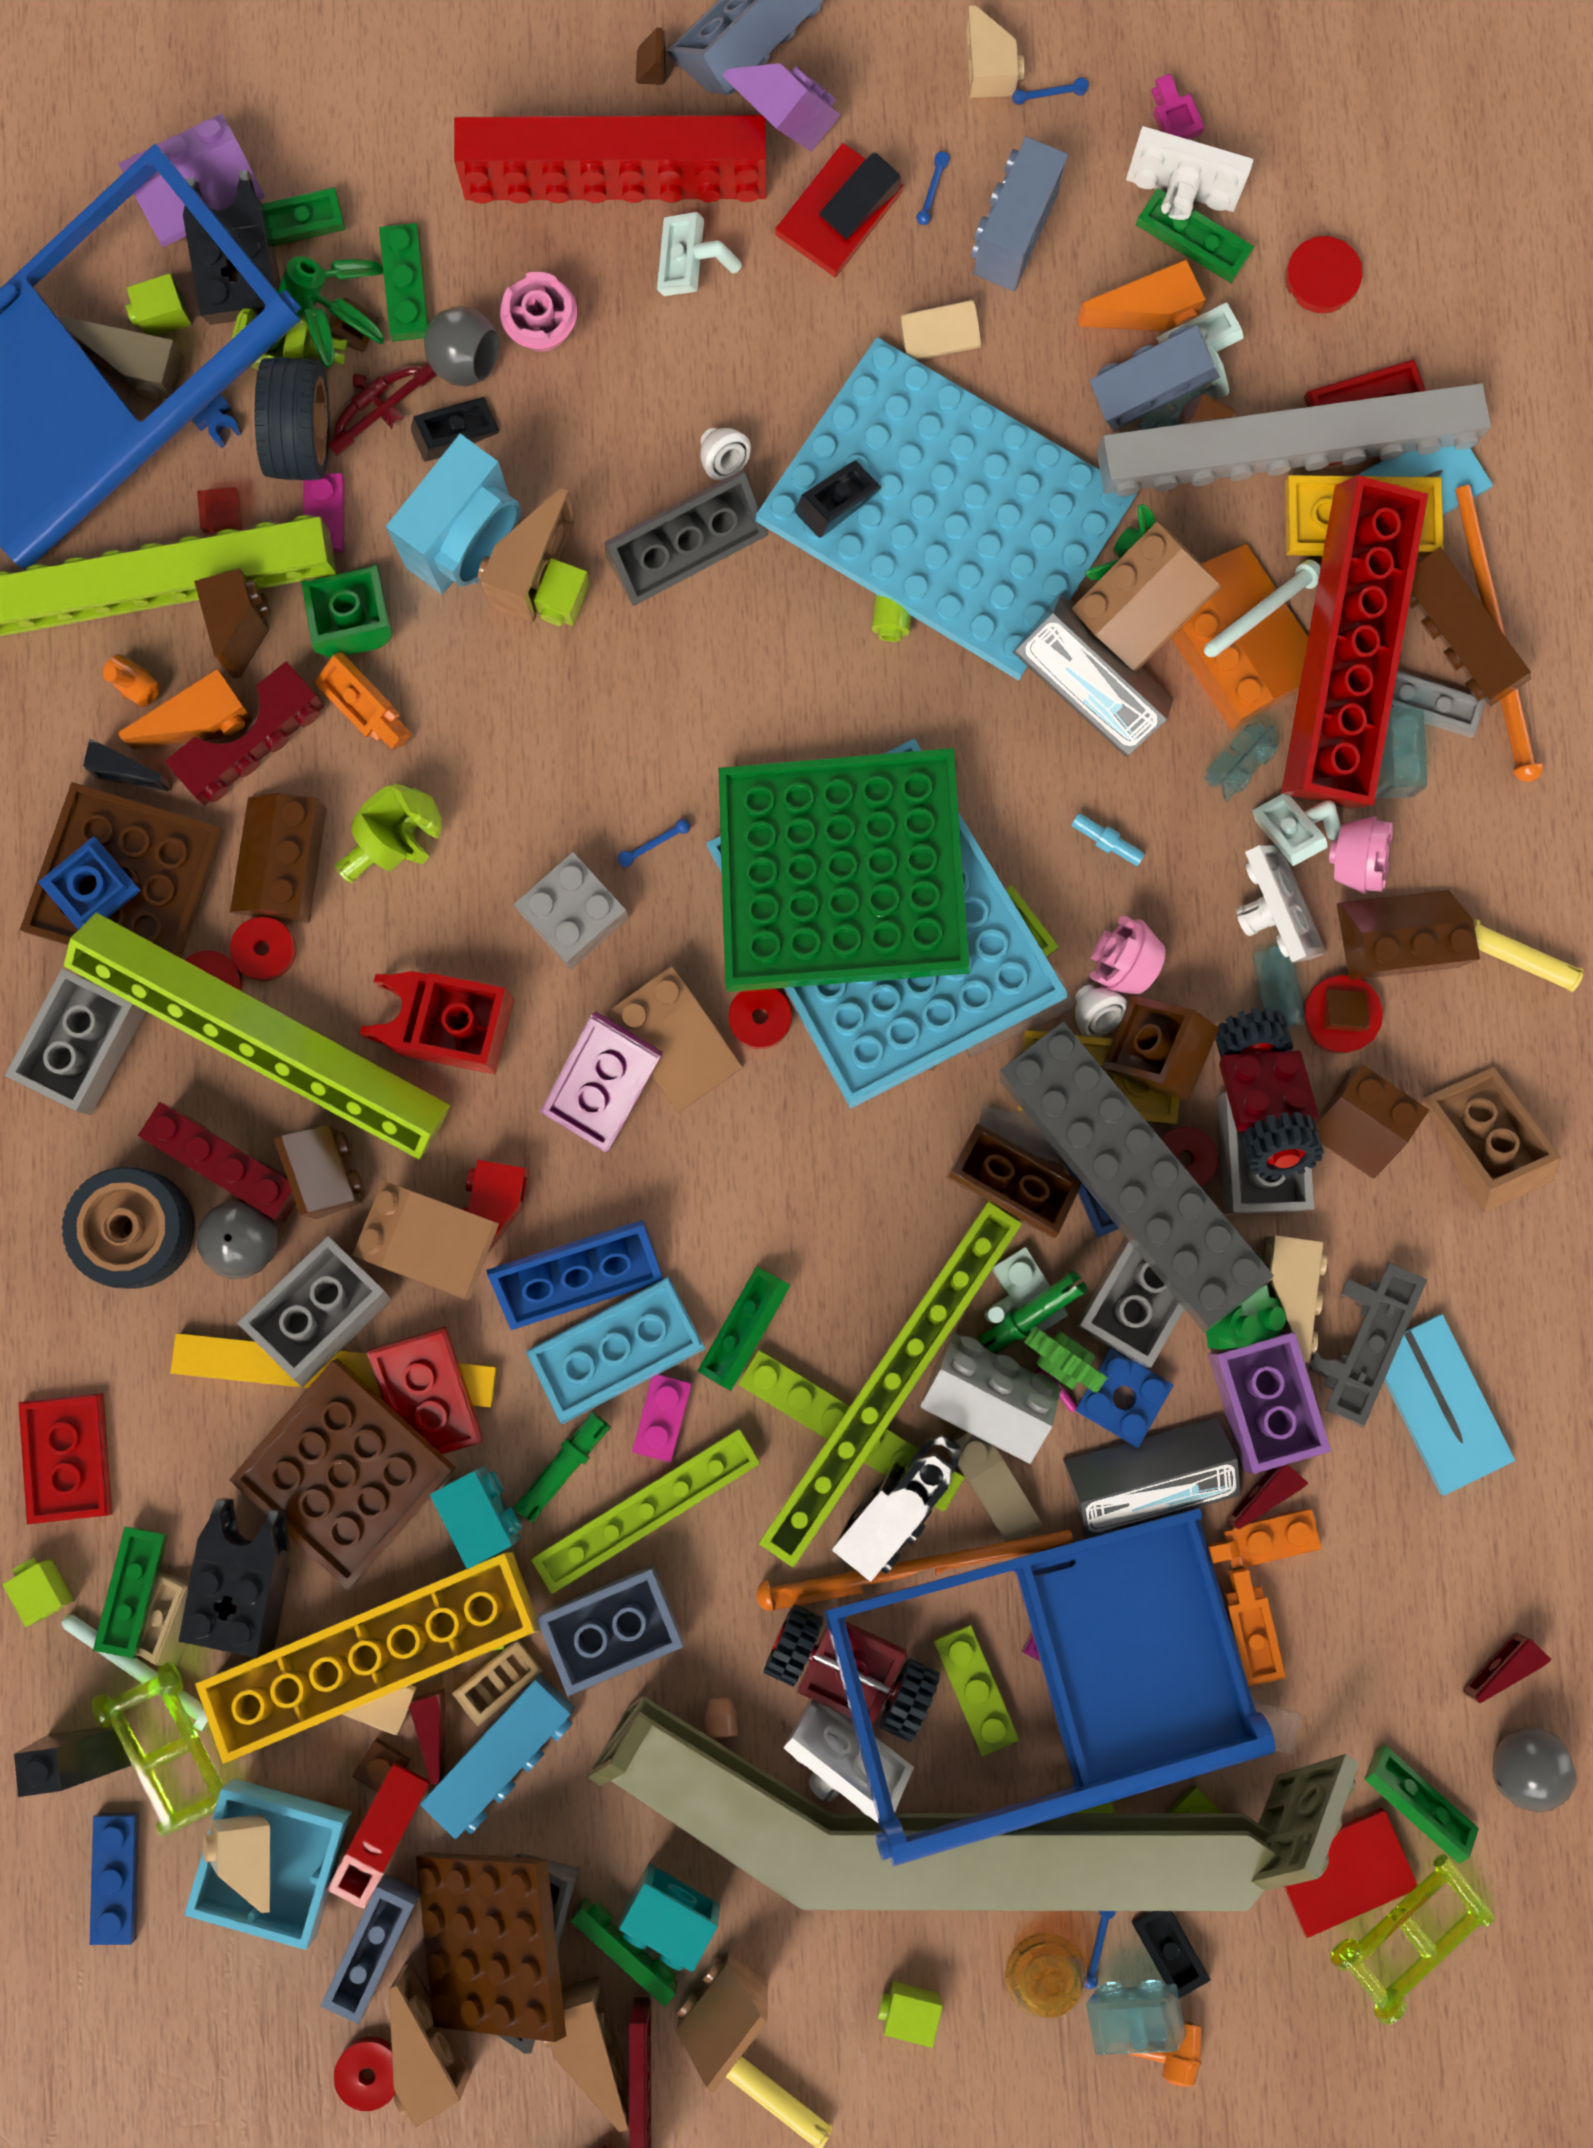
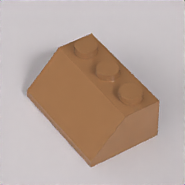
[1071,522,1222,671]

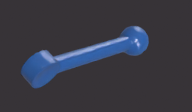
[1012,78,1089,105]
[916,152,949,225]
[618,819,691,868]
[1082,1911,1116,1989]

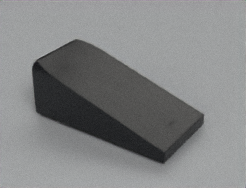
[819,152,901,241]
[411,397,499,462]
[795,460,882,538]
[83,739,172,792]
[1132,1911,1211,2001]

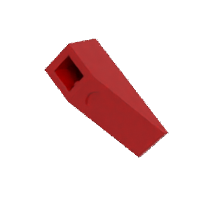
[462,1160,529,1253]
[327,1762,430,1909]

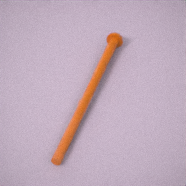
[1455,485,1544,782]
[756,1529,1073,1611]

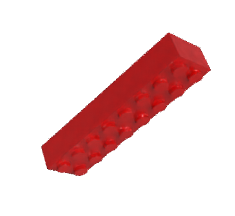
[454,115,766,204]
[1281,475,1428,809]

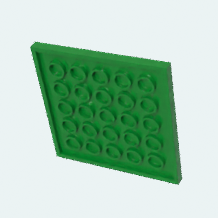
[718,748,970,992]

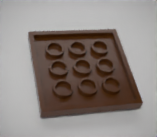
[20,782,225,958]
[229,1358,456,1590]
[416,1852,567,2042]

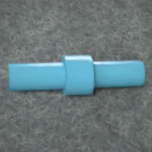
[1071,813,1146,867]

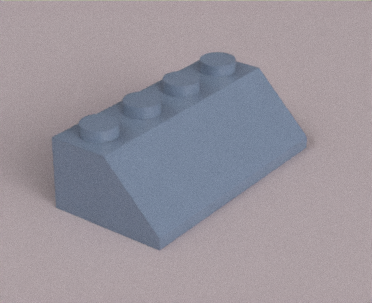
[666,0,823,95]

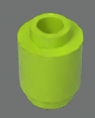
[871,594,912,642]

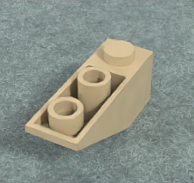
[1263,1235,1327,1363]

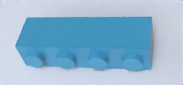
[420,1674,575,1840]

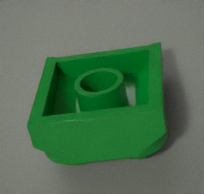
[301,564,393,658]
[1206,1252,1286,1350]

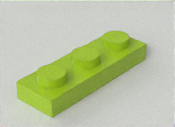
[933,1623,1020,1757]

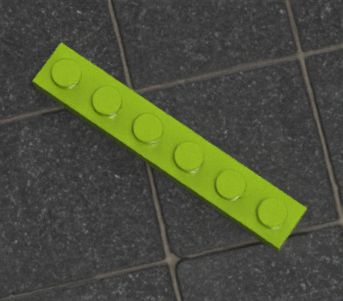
[738,1350,965,1512]
[531,1428,761,1594]

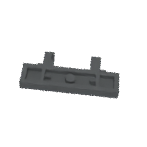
[1308,1263,1428,1428]

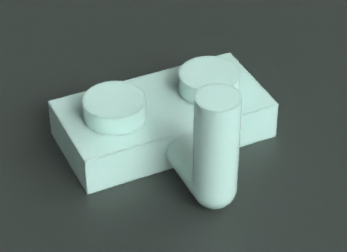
[657,212,742,296]
[1156,302,1244,398]
[1252,794,1341,866]
[984,1247,1068,1331]

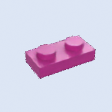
[303,473,345,553]
[632,1374,692,1463]

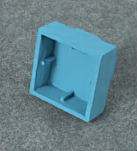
[386,434,523,595]
[184,1778,353,1950]

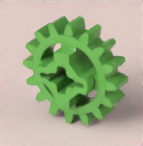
[1024,1327,1108,1393]

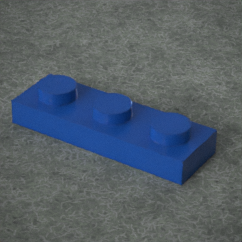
[89,1813,139,1945]

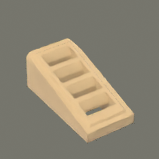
[452,1640,543,1726]

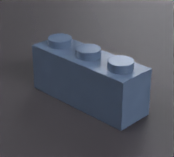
[1089,325,1220,431]
[320,1874,421,2024]

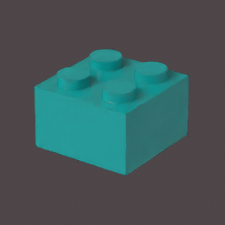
[429,1466,523,1570]
[619,1863,720,1972]

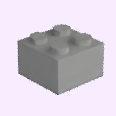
[513,852,629,970]

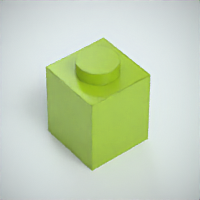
[125,273,192,336]
[534,558,590,626]
[2,1557,75,1628]
[877,1981,943,2048]

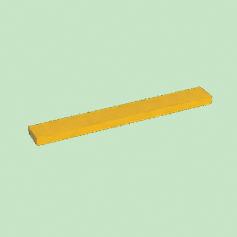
[170,1333,497,1407]

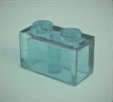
[1375,709,1427,798]
[1086,1980,1186,2055]

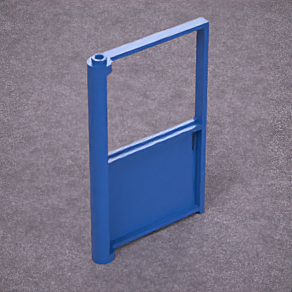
[0,144,302,570]
[824,1508,1275,1867]

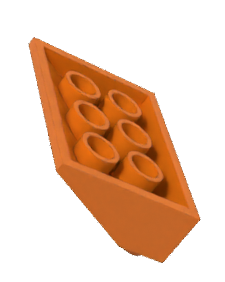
[1171,543,1308,731]

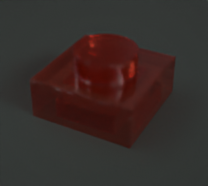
[197,487,242,533]

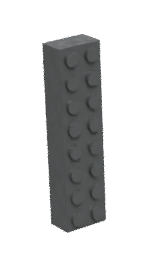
[1000,1021,1274,1333]

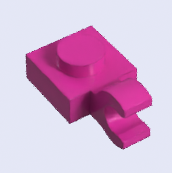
[1151,73,1205,140]

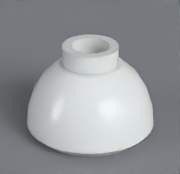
[700,428,751,480]
[1075,985,1128,1037]

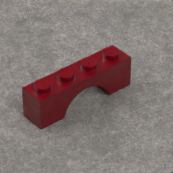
[164,661,324,806]
[138,1102,296,1222]

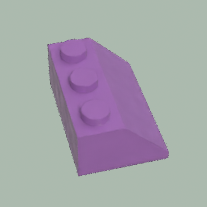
[722,63,841,152]
[118,113,265,247]

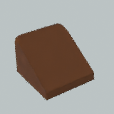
[636,28,666,85]
[329,297,379,352]
[1177,394,1235,425]
[1323,989,1369,1032]

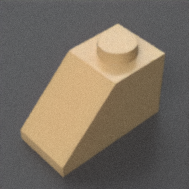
[965,6,1024,98]
[203,1814,270,1913]

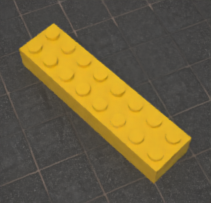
[195,1552,541,1764]

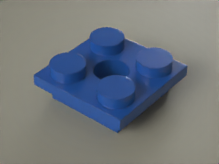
[38,836,141,930]
[1074,1348,1174,1448]

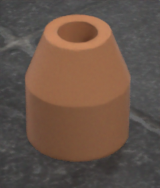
[704,1698,738,1738]

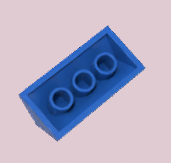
[486,1220,663,1330]

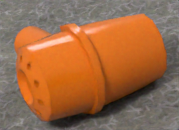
[103,654,161,707]
[1129,2019,1202,2087]

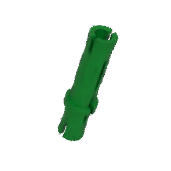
[978,1271,1087,1354]
[513,1411,611,1523]

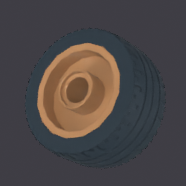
[254,357,330,481]
[62,1167,195,1289]

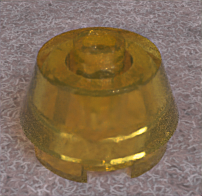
[1005,1933,1087,2019]

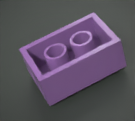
[1208,1332,1331,1474]

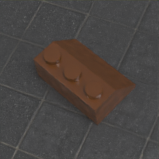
[230,793,327,923]
[1337,890,1480,981]
[946,1123,1082,1238]

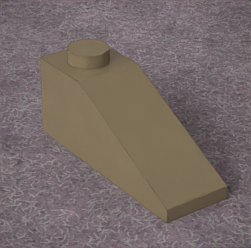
[59,316,183,400]
[944,1430,1043,1542]

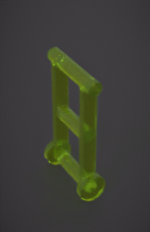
[92,1662,224,1837]
[1330,1854,1495,2025]

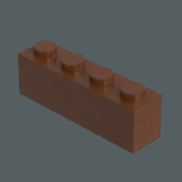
[1409,547,1531,707]

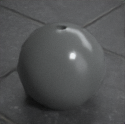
[424,306,499,387]
[197,1199,278,1279]
[1492,1727,1577,1813]

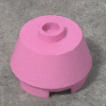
[500,272,577,352]
[1329,816,1393,895]
[1089,916,1166,995]

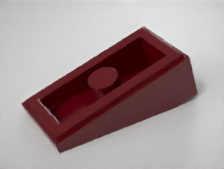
[1225,1464,1309,1530]
[1463,1633,1551,1703]
[409,1688,445,1785]

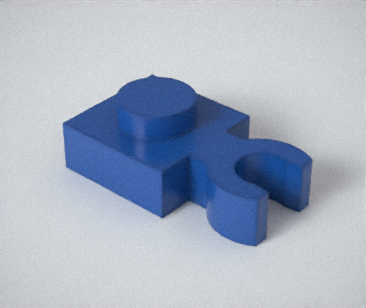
[192,394,241,448]

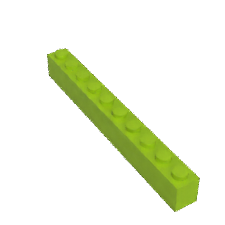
[0,515,337,637]
[64,912,451,1160]
[758,1201,1022,1568]

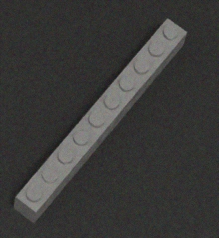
[1096,383,1491,497]

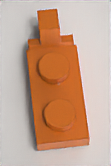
[314,652,412,749]
[1207,1508,1322,1568]
[1224,1567,1286,1686]

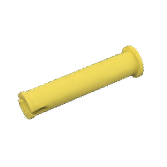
[1474,919,1584,992]
[726,2056,833,2148]

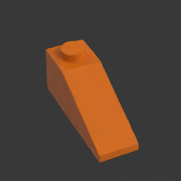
[1077,259,1206,331]
[118,669,252,749]

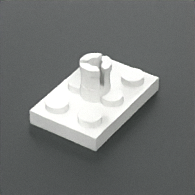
[1126,126,1254,220]
[1236,845,1327,962]
[783,1699,914,1823]

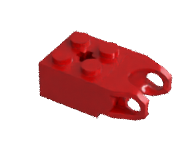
[360,971,514,1075]

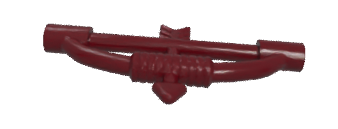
[327,362,437,456]

